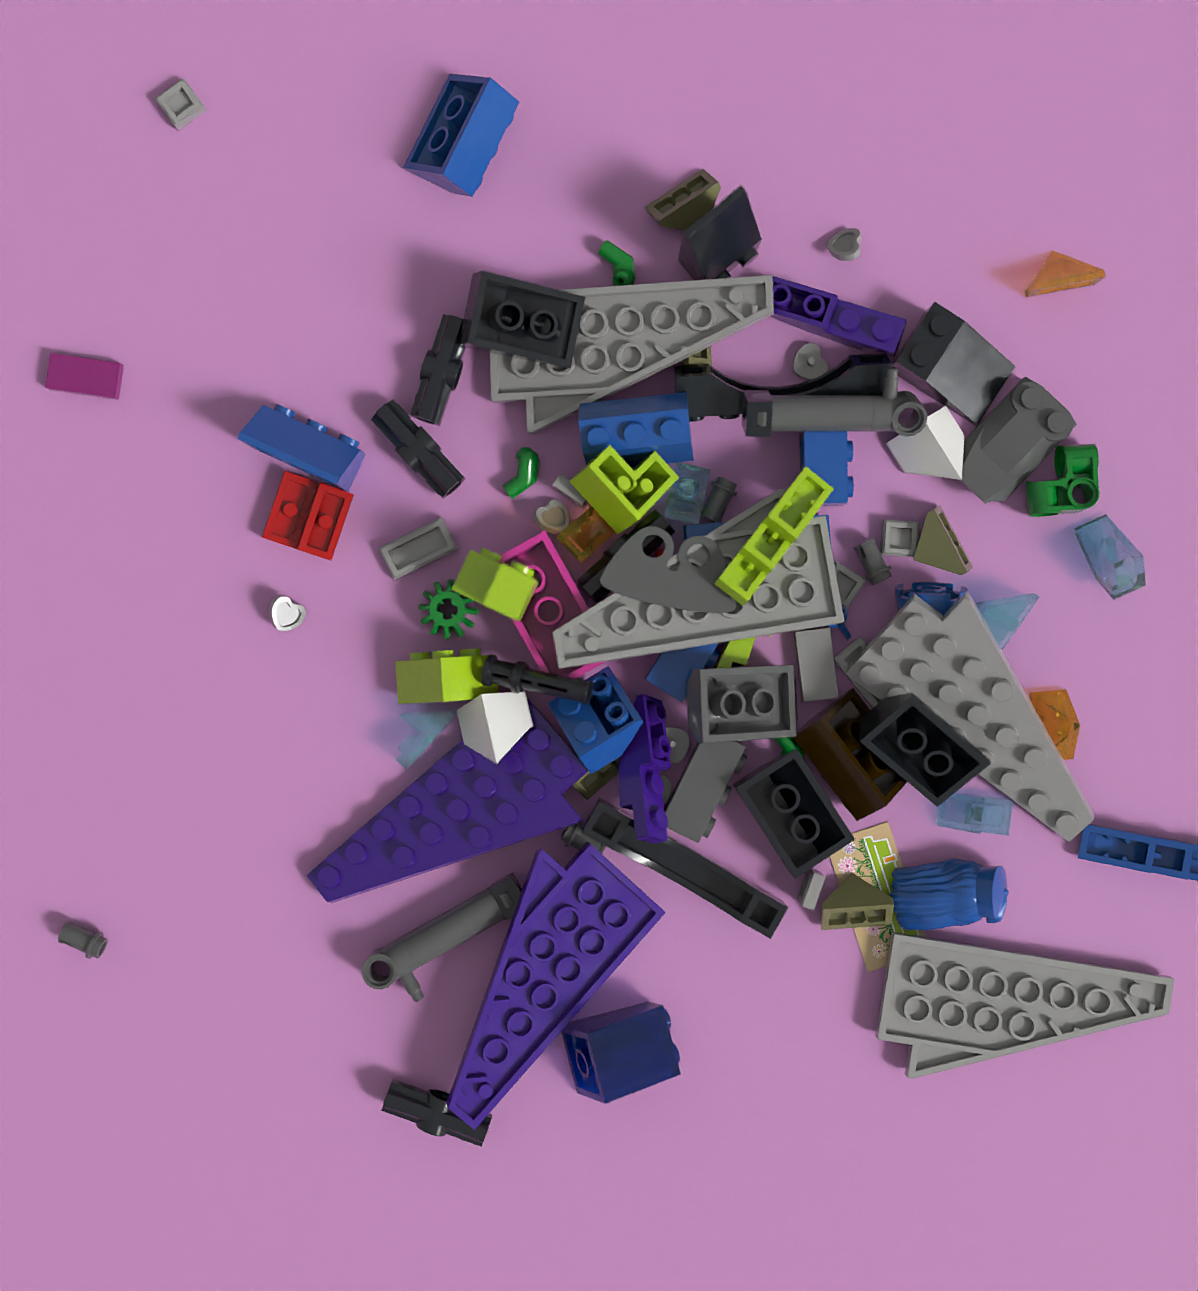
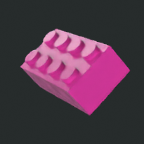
[499,531,605,679]

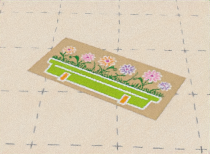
[830,822,926,972]

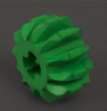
[418,579,479,639]

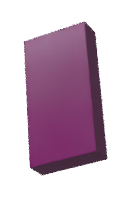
[45,353,124,400]

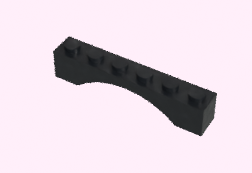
[673,353,892,422]
[582,797,788,939]

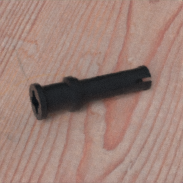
[481,654,593,705]

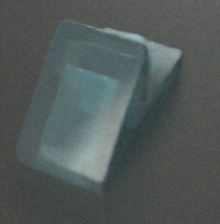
[663,462,710,525]
[396,710,457,770]
[936,792,1013,836]

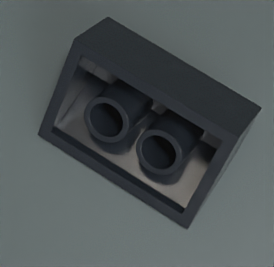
[859,693,991,807]
[732,748,855,879]

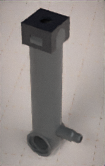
[742,367,927,437]
[361,872,522,1002]

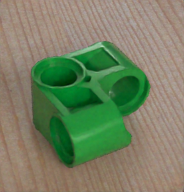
[1026,444,1100,517]

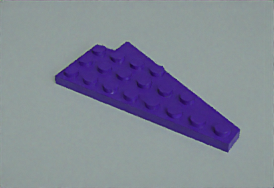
[307,697,588,903]
[446,841,666,1130]

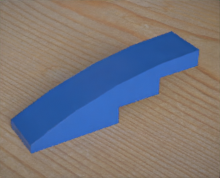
[1078,824,1198,881]

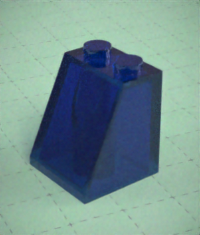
[561,1002,681,1104]

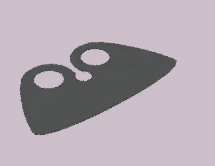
[600,526,736,613]

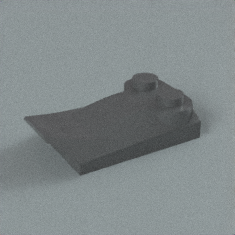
[960,376,1077,504]
[687,665,798,743]

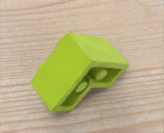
[569,445,679,534]
[452,547,538,622]
[395,648,498,704]

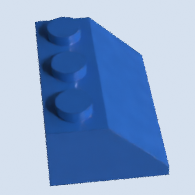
[403,74,519,197]
[578,392,694,467]
[237,404,366,492]

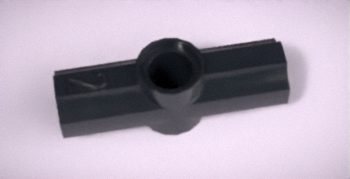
[410,314,466,426]
[371,399,465,499]
[577,509,675,603]
[381,1079,492,1147]

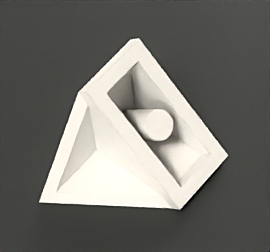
[886,406,965,480]
[457,692,533,764]

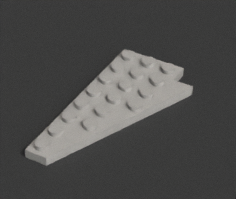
[490,275,774,434]
[552,488,844,669]
[846,592,1094,842]
[875,932,1174,1079]

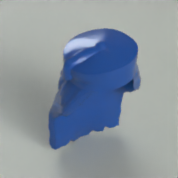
[889,858,1009,930]

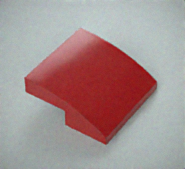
[261,471,354,561]

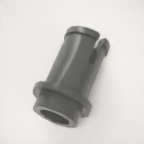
[699,476,737,523]
[854,538,892,585]
[560,822,606,854]
[58,921,108,959]

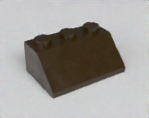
[793,688,907,821]

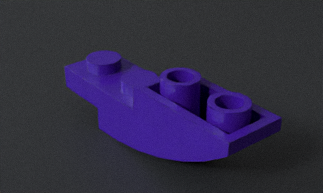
[772,276,907,357]
[619,694,671,844]

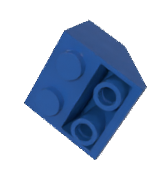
[548,666,643,774]

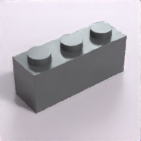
[664,741,747,843]

